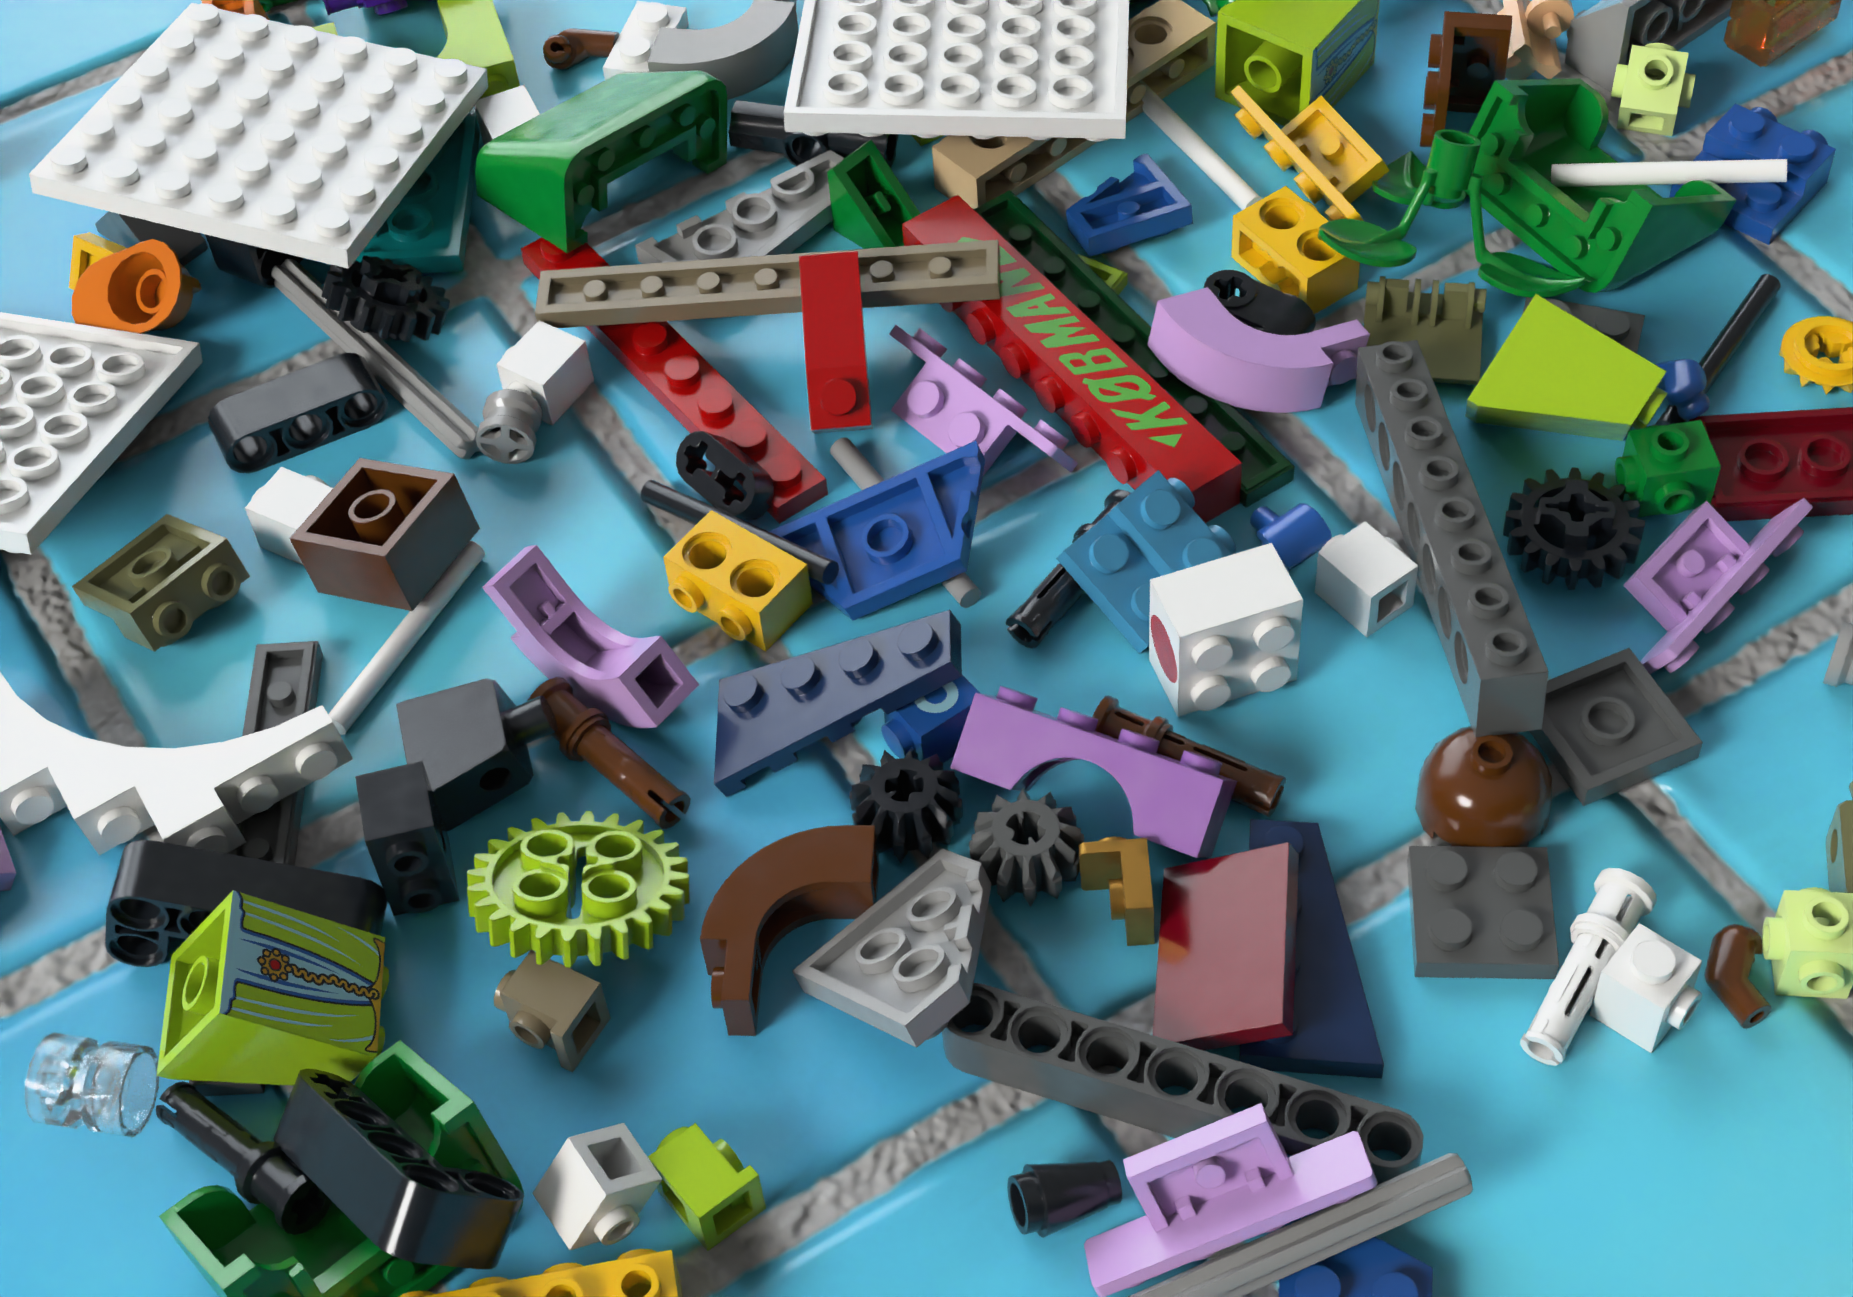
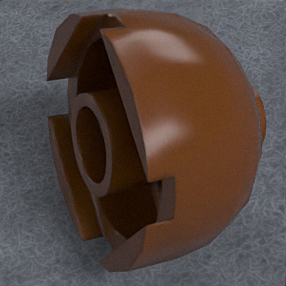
[1415,726,1553,847]

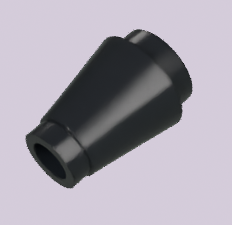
[1007,1160,1122,1238]

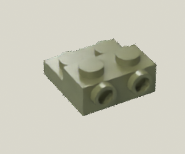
[72,514,250,652]

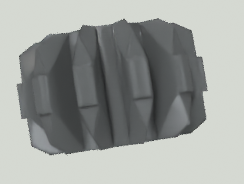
[969,788,1084,907]

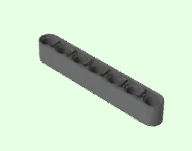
[942,983,1423,1185]

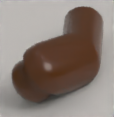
[543,28,619,70]
[1704,924,1772,1029]

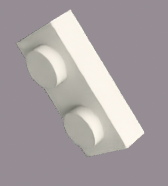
[603,1,689,80]

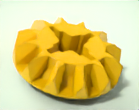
[1779,316,1853,395]

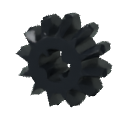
[849,746,963,863]

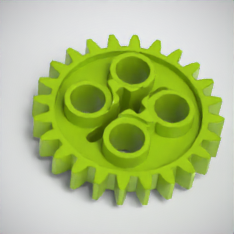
[467,811,690,968]

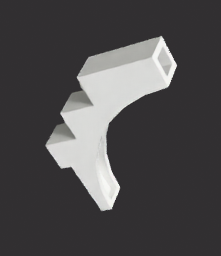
[0,672,353,856]

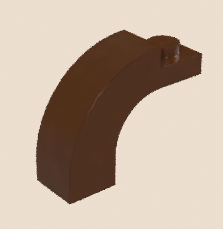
[700,825,880,1036]

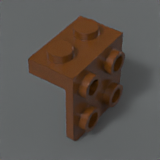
[1420,11,1512,150]

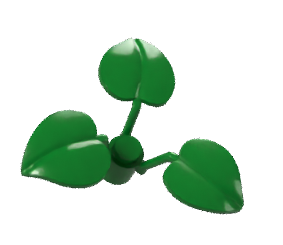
[1318,129,1586,298]

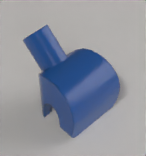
[1250,503,1332,571]

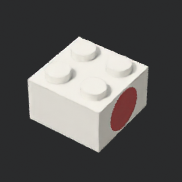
[1149,543,1303,717]

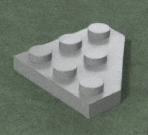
[792,848,992,1048]

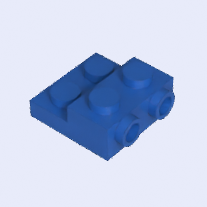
[1669,103,1836,245]

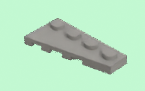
[635,150,844,264]

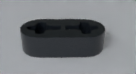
[676,431,774,520]

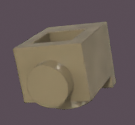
[494,950,611,1072]

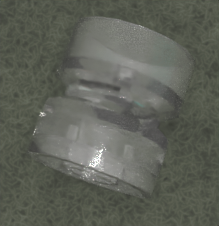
[25,1032,159,1138]

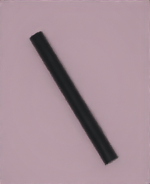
[1655,274,1781,425]
[641,480,839,585]

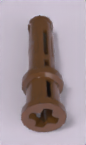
[527,677,690,829]
[1092,695,1286,817]

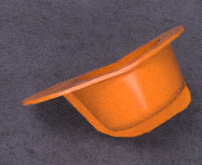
[72,239,201,334]

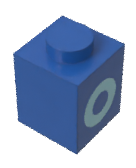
[881,675,980,763]

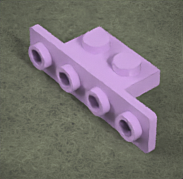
[889,325,1078,476]
[1623,498,1813,674]
[1084,1103,1378,1297]

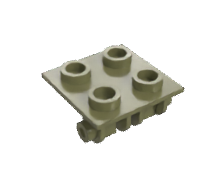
[1363,276,1486,385]

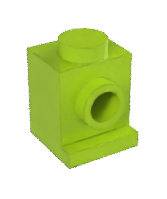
[648,1123,766,1251]

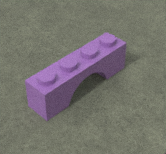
[950,686,1237,858]

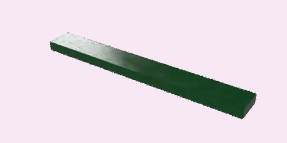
[974,190,1295,508]

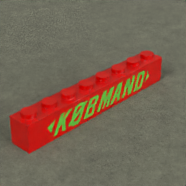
[902,195,1242,523]

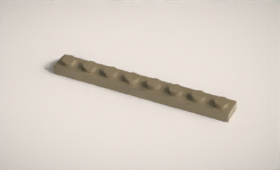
[535,240,1001,328]

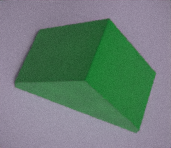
[827,140,921,249]

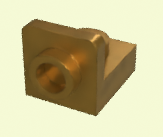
[1079,836,1155,946]

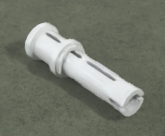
[1520,868,1657,1066]

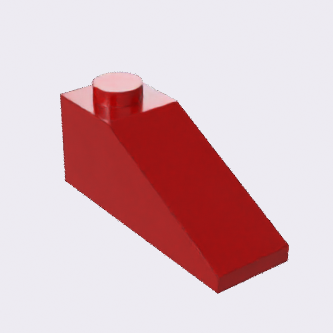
[799,251,873,434]

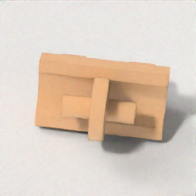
[1497,0,1574,80]

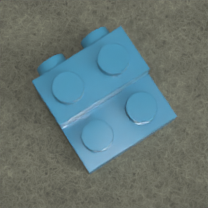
[1056,470,1236,654]

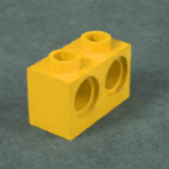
[1231,186,1360,314]
[663,510,813,652]

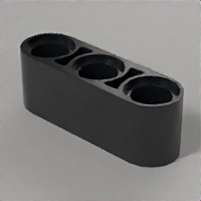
[208,353,388,473]

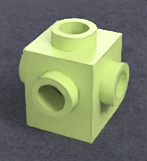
[1611,43,1696,136]
[1762,887,1853,999]

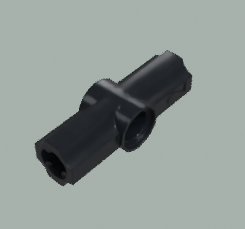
[728,100,898,168]

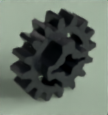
[321,256,450,342]
[1503,467,1645,590]

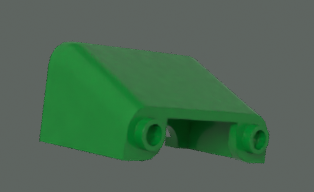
[475,70,727,253]
[1463,78,1736,293]
[159,1040,524,1297]

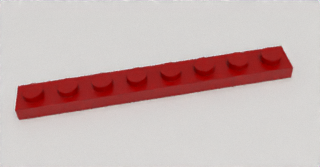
[521,237,828,524]

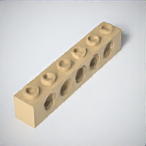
[932,0,1216,209]

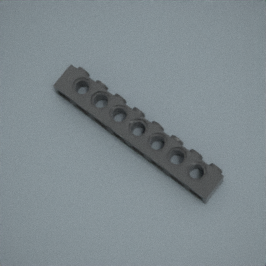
[1355,340,1549,737]

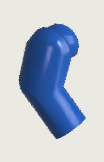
[1655,359,1710,420]

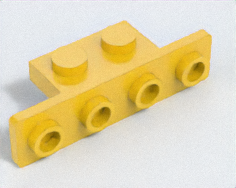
[1230,85,1390,221]

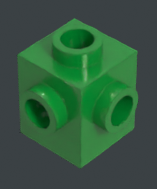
[1615,420,1721,517]

